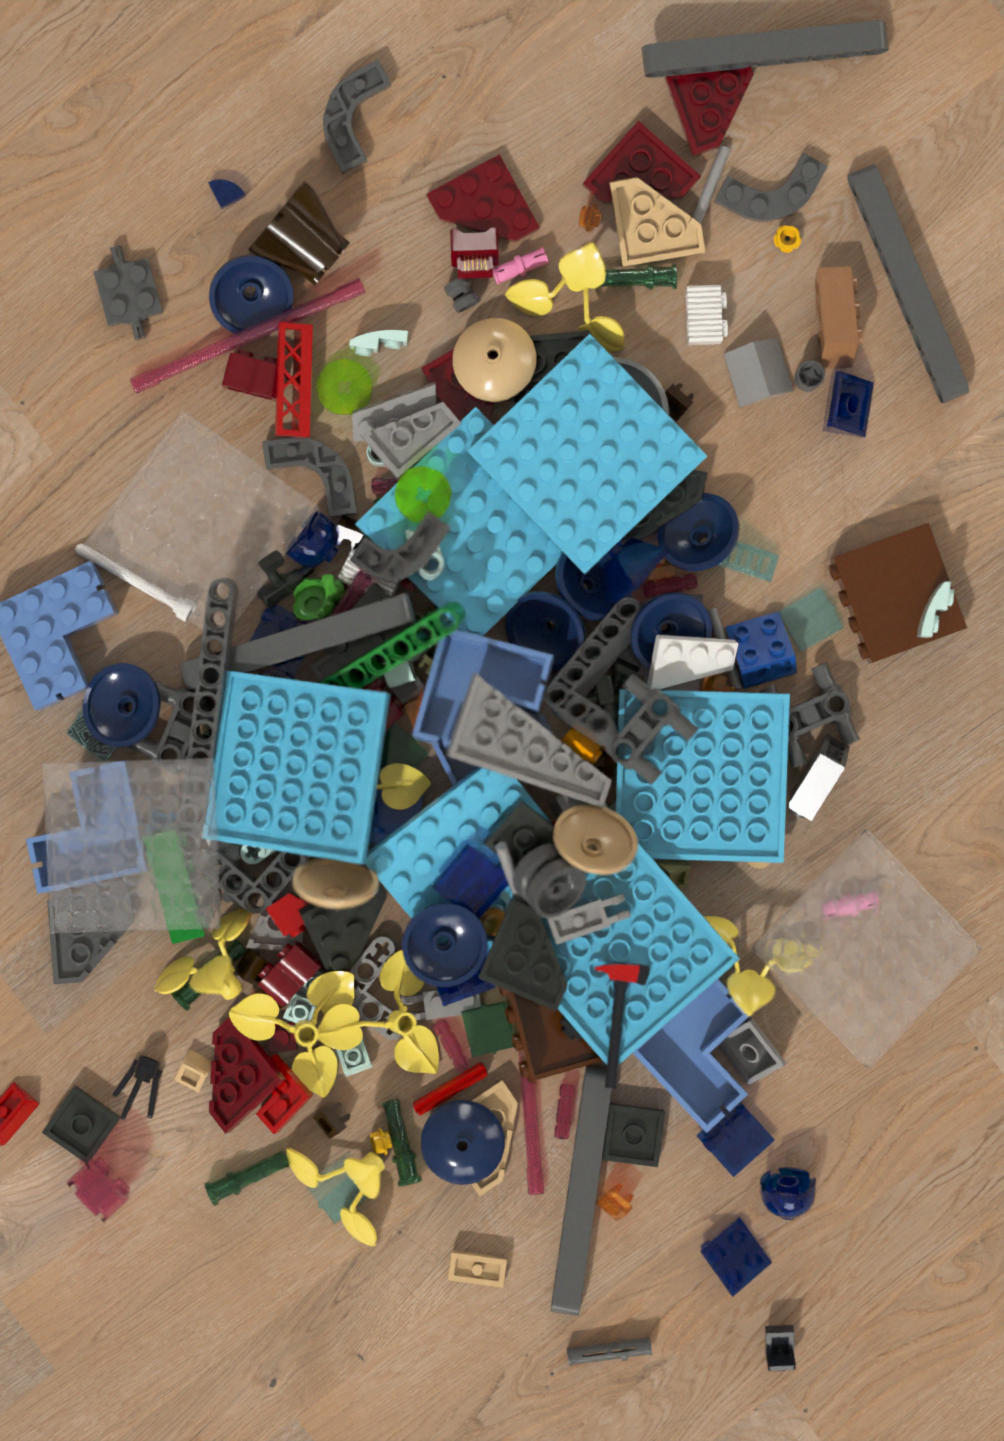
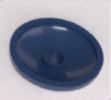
[209,255,294,337]
[657,493,740,571]
[555,548,633,621]
[505,591,585,671]
[630,592,712,670]
[83,663,161,747]
[402,903,487,987]
[421,1100,505,1185]

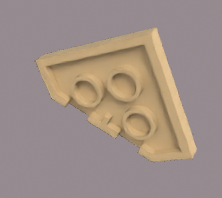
[609,177,705,267]
[457,1079,518,1197]

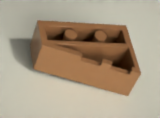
[815,266,863,369]

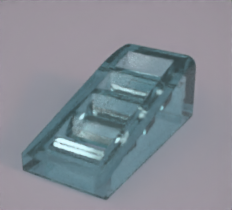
[718,541,779,582]

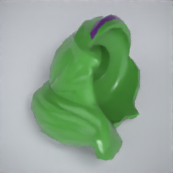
[293,574,346,624]

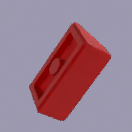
[0,1082,39,1146]

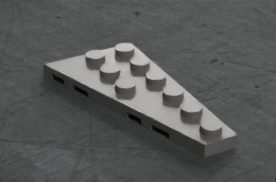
[446,673,611,808]

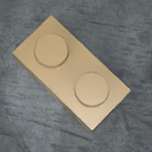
[448,1250,507,1288]

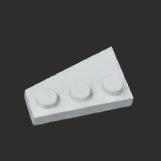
[647,635,738,689]

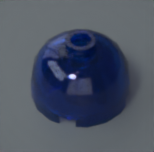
[285,511,339,567]
[760,1167,816,1220]

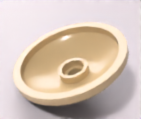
[453,318,537,402]
[553,804,638,874]
[293,858,379,909]

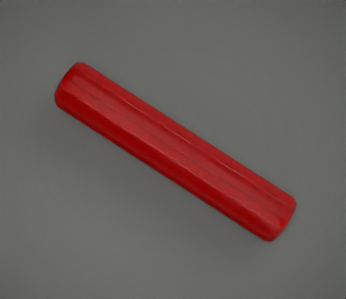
[412,1062,488,1116]

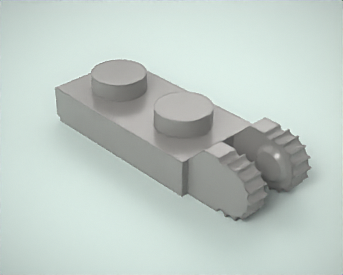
[547,894,631,944]
[401,983,482,1020]

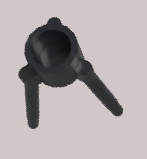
[113,1055,163,1120]

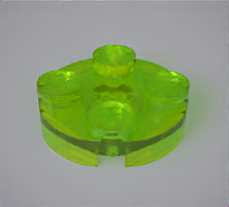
[316,358,373,416]
[394,466,451,524]

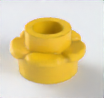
[774,225,801,253]
[370,1128,392,1155]

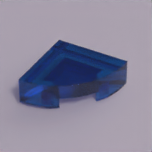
[208,179,246,209]

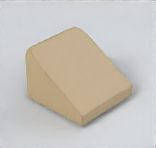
[174,1050,212,1093]

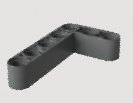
[544,597,641,746]
[200,848,311,914]

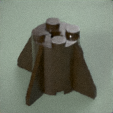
[248,181,350,286]

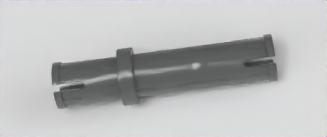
[567,1337,652,1366]

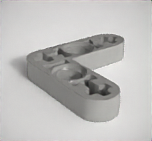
[349,936,403,1040]

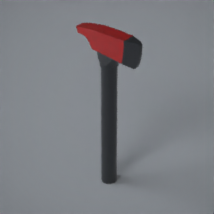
[594,964,650,1089]

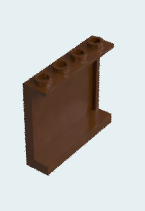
[828,523,967,664]
[498,986,603,1084]

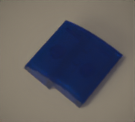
[431,843,509,919]

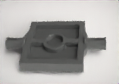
[93,245,163,340]

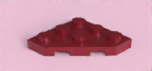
[665,66,754,157]
[583,120,701,204]
[426,154,540,243]
[421,349,498,421]
[209,1016,286,1134]

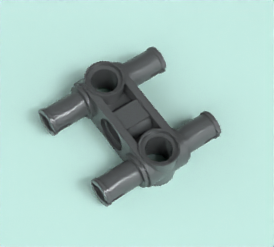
[759,662,860,768]
[598,673,699,785]
[128,681,215,773]

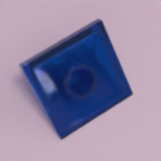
[822,371,874,437]

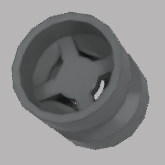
[444,278,481,313]
[794,360,825,392]

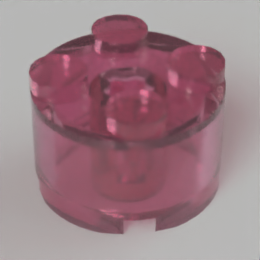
[66,1157,130,1222]

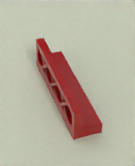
[275,322,313,438]

